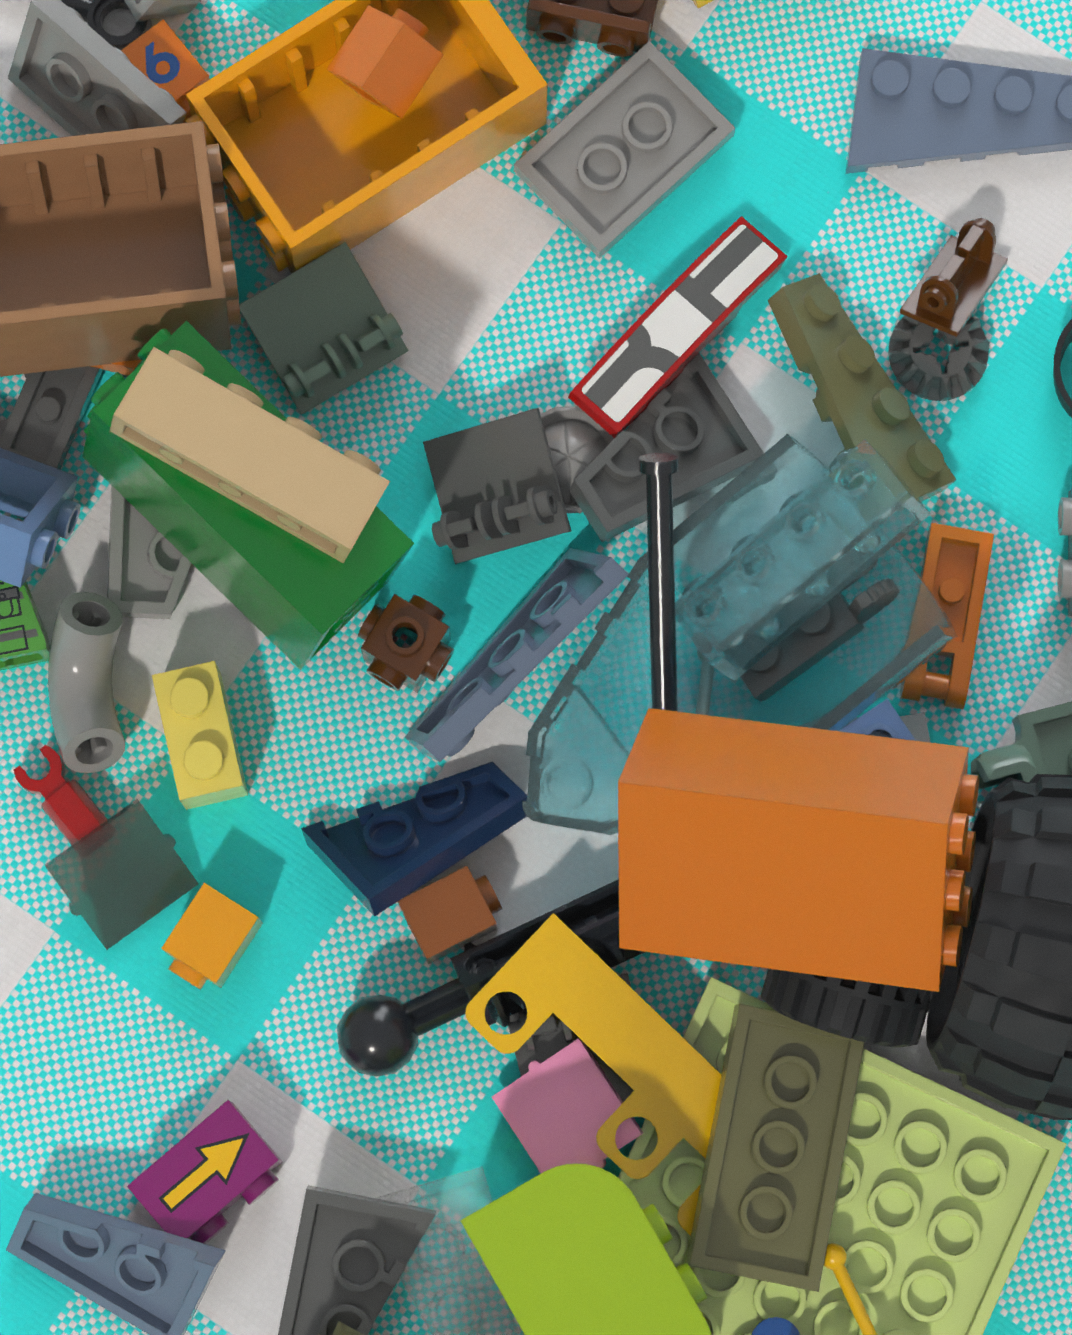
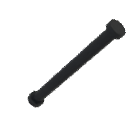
[639,453,679,712]

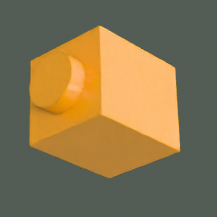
[161,883,263,990]

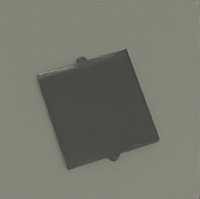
[45,799,199,950]

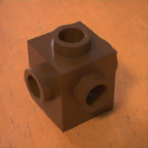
[358,594,454,693]

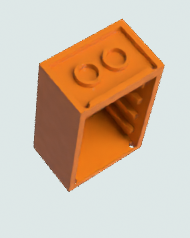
[618,708,979,992]

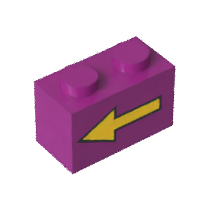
[127,1100,282,1244]

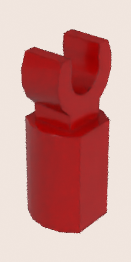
[14,745,115,857]

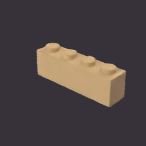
[110,347,390,563]

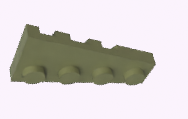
[767,273,956,526]

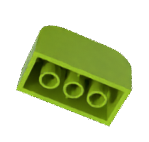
[460,1163,711,1335]

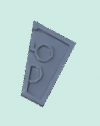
[6,1193,226,1335]

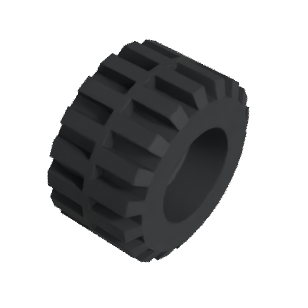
[760,969,933,1048]

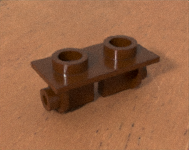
[900,218,1008,337]

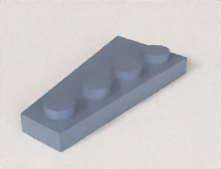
[845,48,1072,174]
[405,548,629,762]

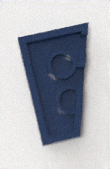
[301,761,533,916]

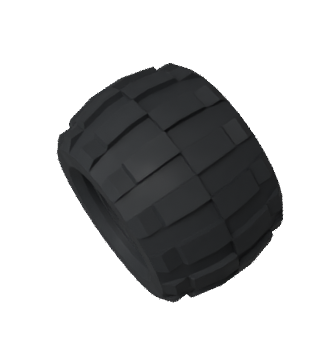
[926,774,1072,1120]

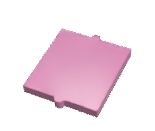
[492,1038,643,1173]

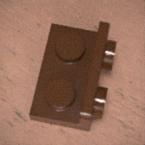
[526,0,658,57]

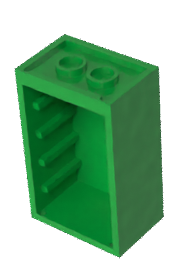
[82,320,414,670]

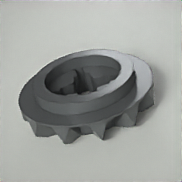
[888,315,990,401]

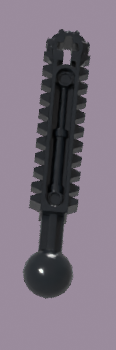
[337,879,645,1077]

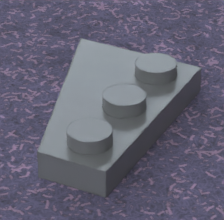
[107,485,191,619]

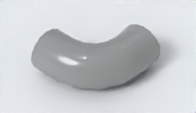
[48,592,125,774]

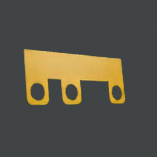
[465,913,721,1236]

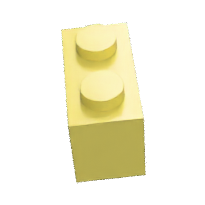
[152,661,248,810]

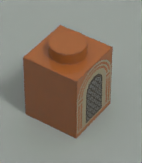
[398,866,502,964]

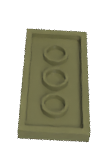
[686,1004,864,1292]

